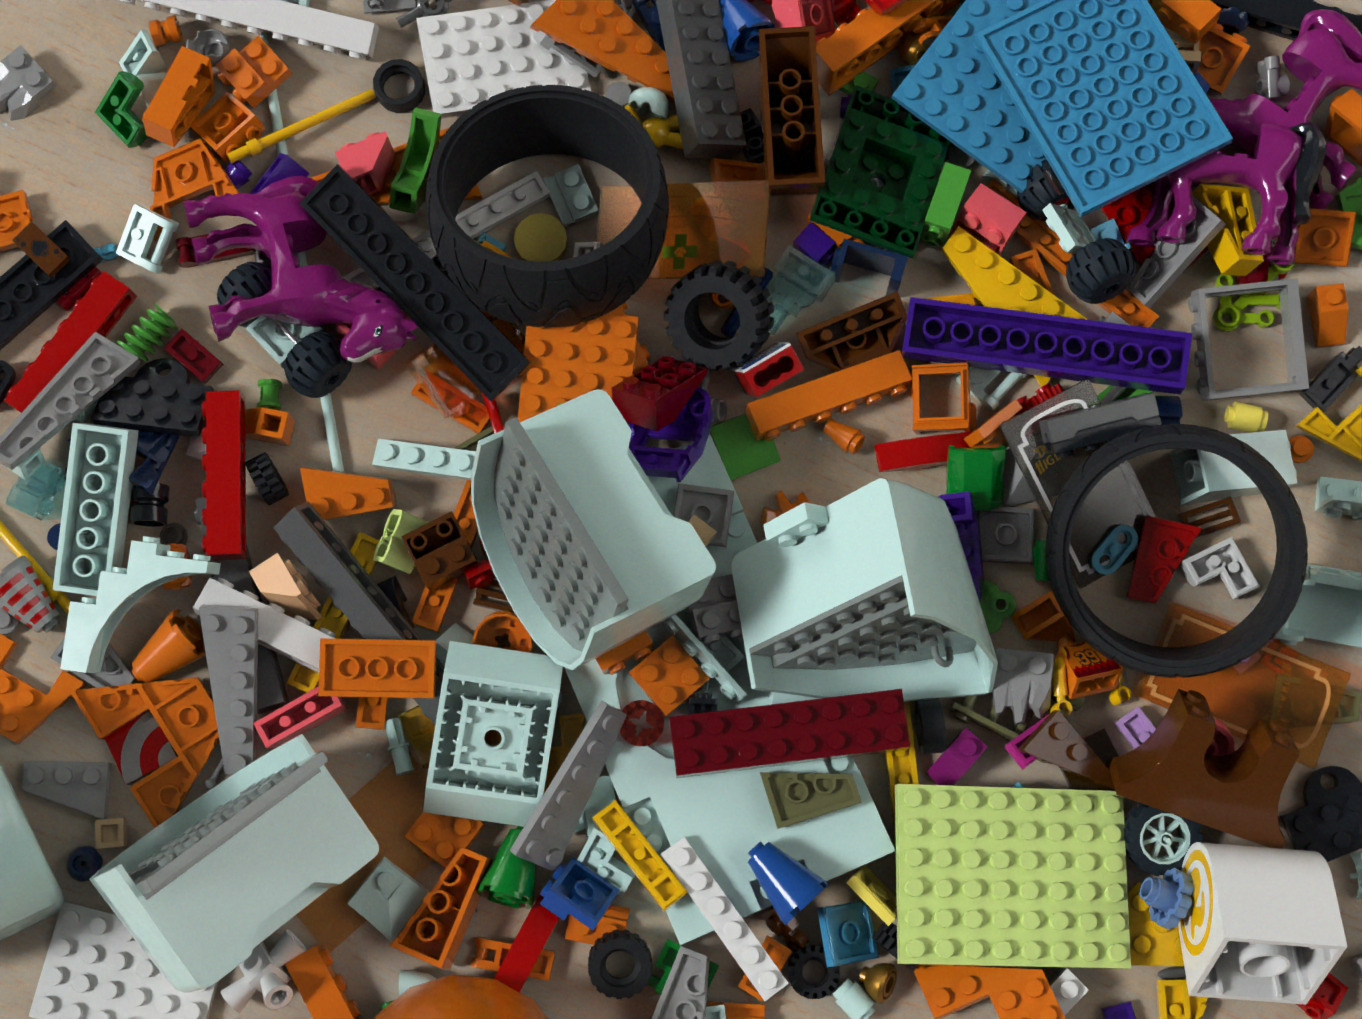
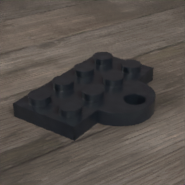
[91,358,214,437]
[1280,766,1362,862]

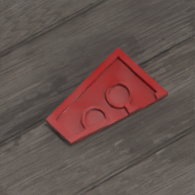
[1126,515,1202,604]

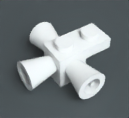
[220,929,306,1012]

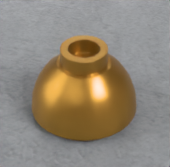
[898,31,930,65]
[859,963,897,1004]

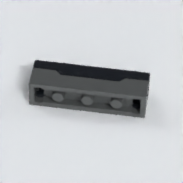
[1039,393,1161,458]

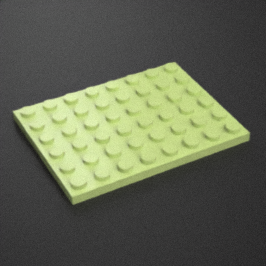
[895,784,1131,969]

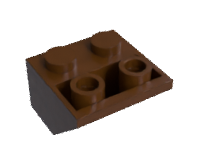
[401,511,479,591]

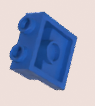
[540,857,620,930]

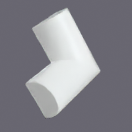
[1181,537,1260,600]

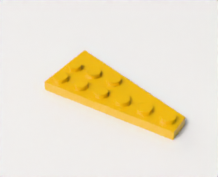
[941,226,1088,387]

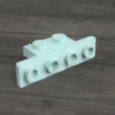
[663,614,747,702]

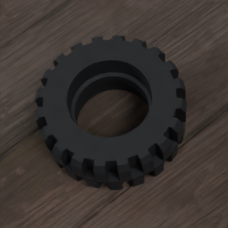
[664,260,774,371]

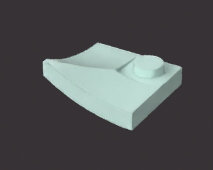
[347,856,429,942]

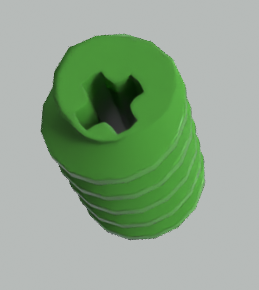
[117,303,178,362]

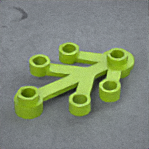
[1212,261,1295,332]

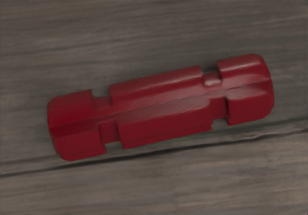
[57,267,102,310]

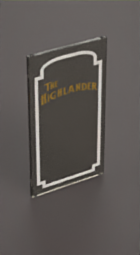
[999,378,1157,588]

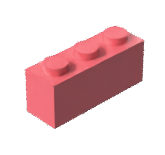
[253,686,348,750]

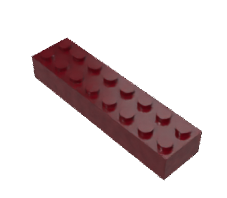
[669,689,910,778]

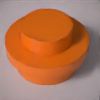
[1289,435,1314,463]

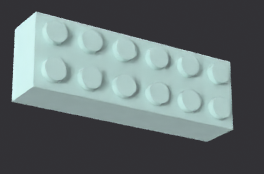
[53,423,139,596]

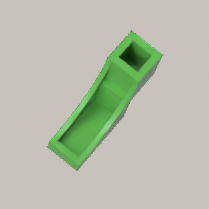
[389,108,442,214]

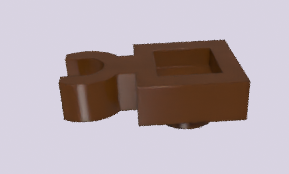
[760,905,809,952]

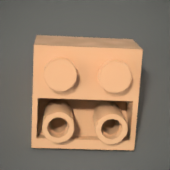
[249,553,322,620]

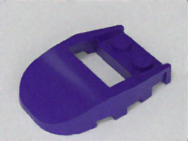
[629,387,713,482]

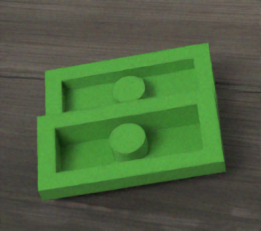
[710,413,781,480]

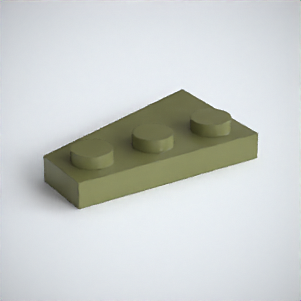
[760,772,862,829]

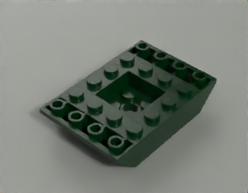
[809,85,950,259]

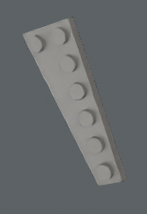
[0,332,140,470]
[199,604,258,775]
[510,700,627,872]

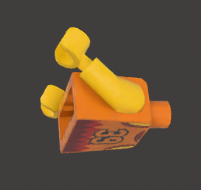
[1050,636,1132,717]

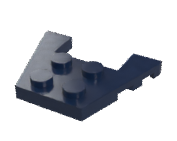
[67,430,180,495]

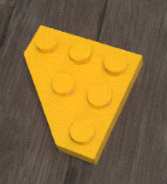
[1128,882,1184,966]

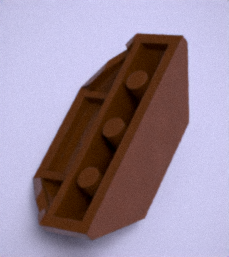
[796,291,908,372]

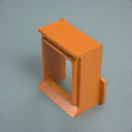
[910,363,977,435]

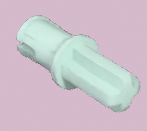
[385,718,414,776]

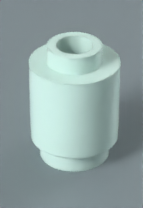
[832,978,875,1019]

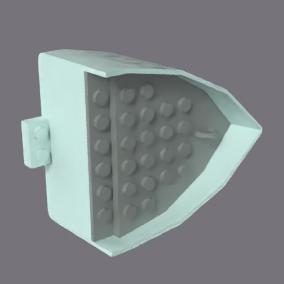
[731,478,998,702]

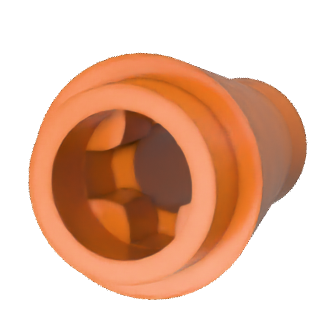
[823,418,866,455]

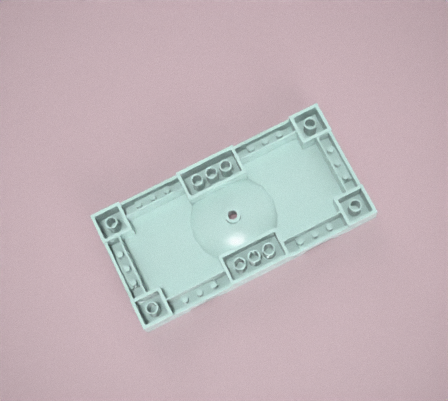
[564,434,895,945]

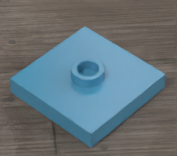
[817,900,879,967]

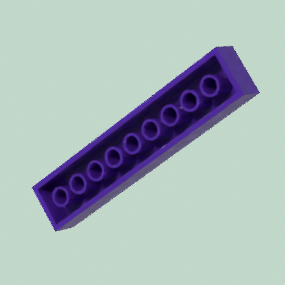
[902,297,1192,395]

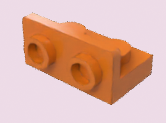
[964,399,1022,448]

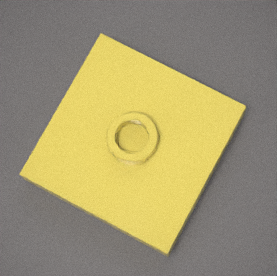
[846,865,897,926]

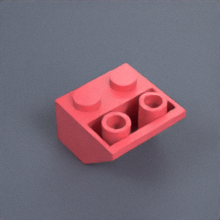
[335,131,396,195]
[950,183,1027,256]

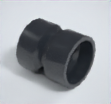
[130,483,170,527]

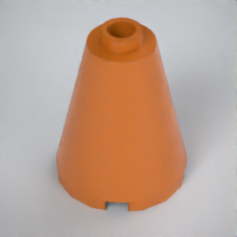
[132,609,206,683]

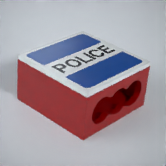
[732,341,804,397]

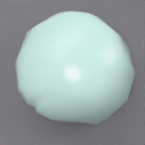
[628,87,669,119]

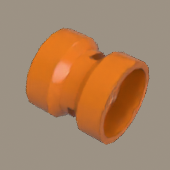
[149,15,183,47]

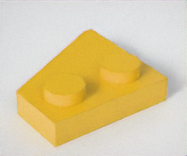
[1156,979,1208,1019]

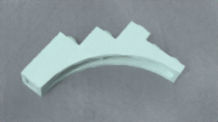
[60,536,221,673]

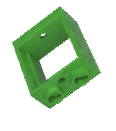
[920,162,971,247]

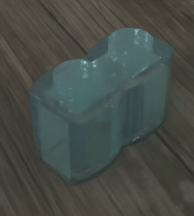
[5,461,66,520]

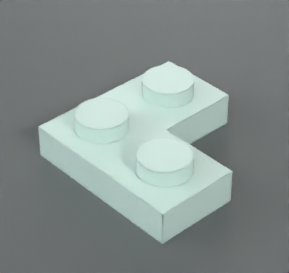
[577,825,635,897]

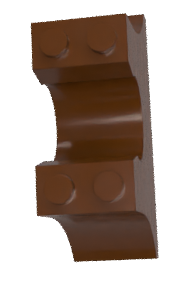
[759,26,825,196]
[1109,689,1300,849]

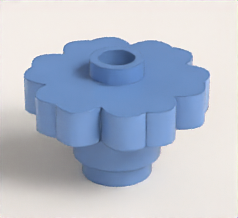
[1139,868,1194,930]

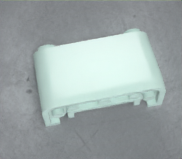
[1275,563,1362,648]

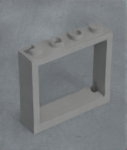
[1188,278,1309,400]

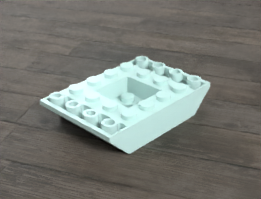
[423,641,563,827]

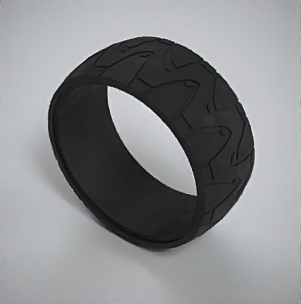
[426,85,669,328]
[1046,424,1308,678]

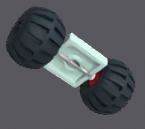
[1017,159,1135,304]
[217,262,352,398]

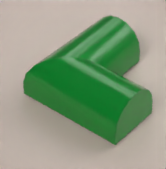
[95,71,148,148]

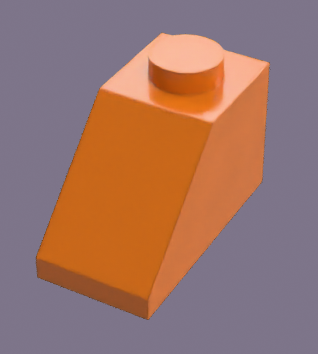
[1307,283,1349,348]

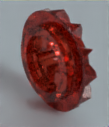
[619,700,664,747]

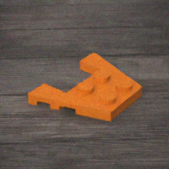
[150,138,239,241]
[0,634,87,744]

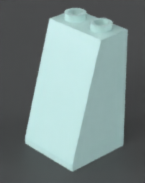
[1170,430,1297,505]

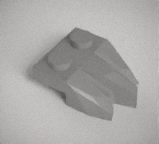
[0,45,56,121]
[993,648,1055,726]

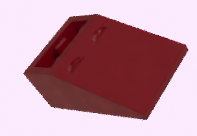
[612,356,708,431]

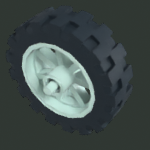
[1124,803,1203,877]

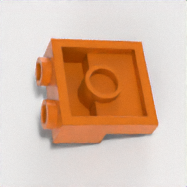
[1186,23,1250,95]
[215,35,293,108]
[190,91,265,163]

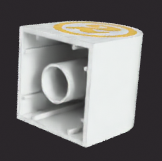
[1178,842,1347,1005]

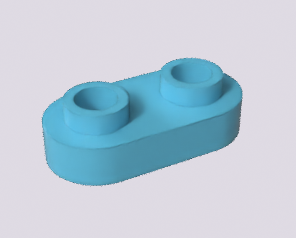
[1090,525,1138,575]

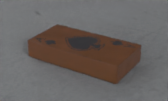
[12,221,71,278]

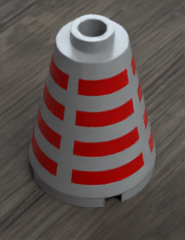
[0,556,60,633]

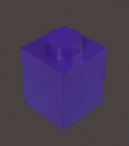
[792,222,836,270]

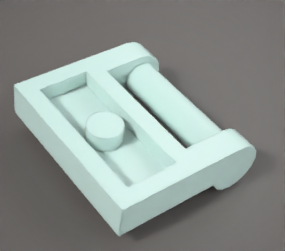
[116,204,179,274]
[956,367,1028,411]

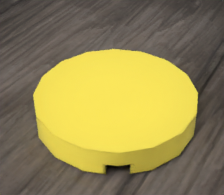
[514,213,568,262]

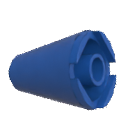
[719,0,776,61]
[748,841,829,925]

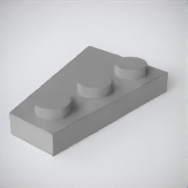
[50,637,137,688]

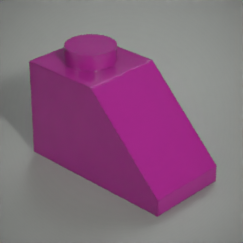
[925,728,988,786]

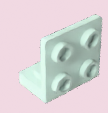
[1315,477,1362,521]

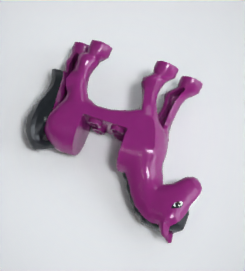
[1127,122,1326,265]

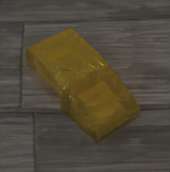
[399,705,435,770]

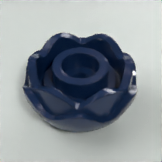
[1217,7,1250,35]
[66,846,103,882]

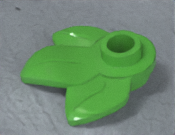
[980,580,1016,635]

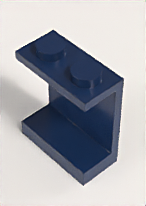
[831,239,908,295]

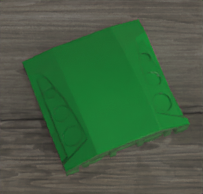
[946,445,1005,511]

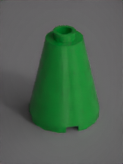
[476,826,536,909]

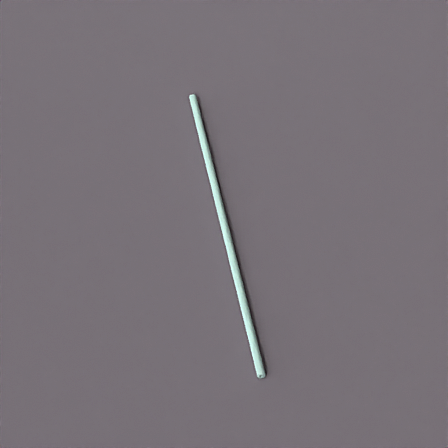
[256,31,345,473]

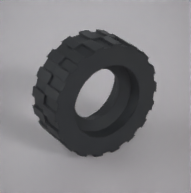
[588,930,653,999]

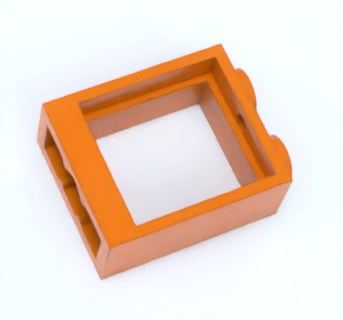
[1325,88,1362,167]

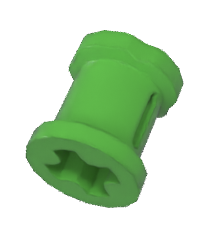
[257,379,282,411]

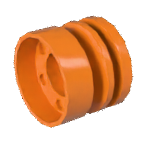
[472,611,533,652]

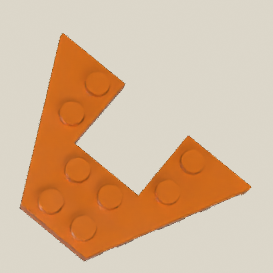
[70,677,220,828]
[913,965,1066,1019]

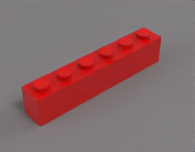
[4,271,137,413]
[202,390,246,561]

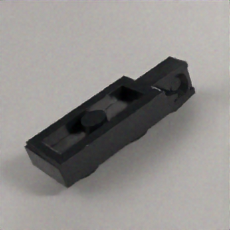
[1299,346,1362,412]

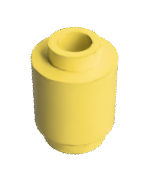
[1224,401,1268,433]

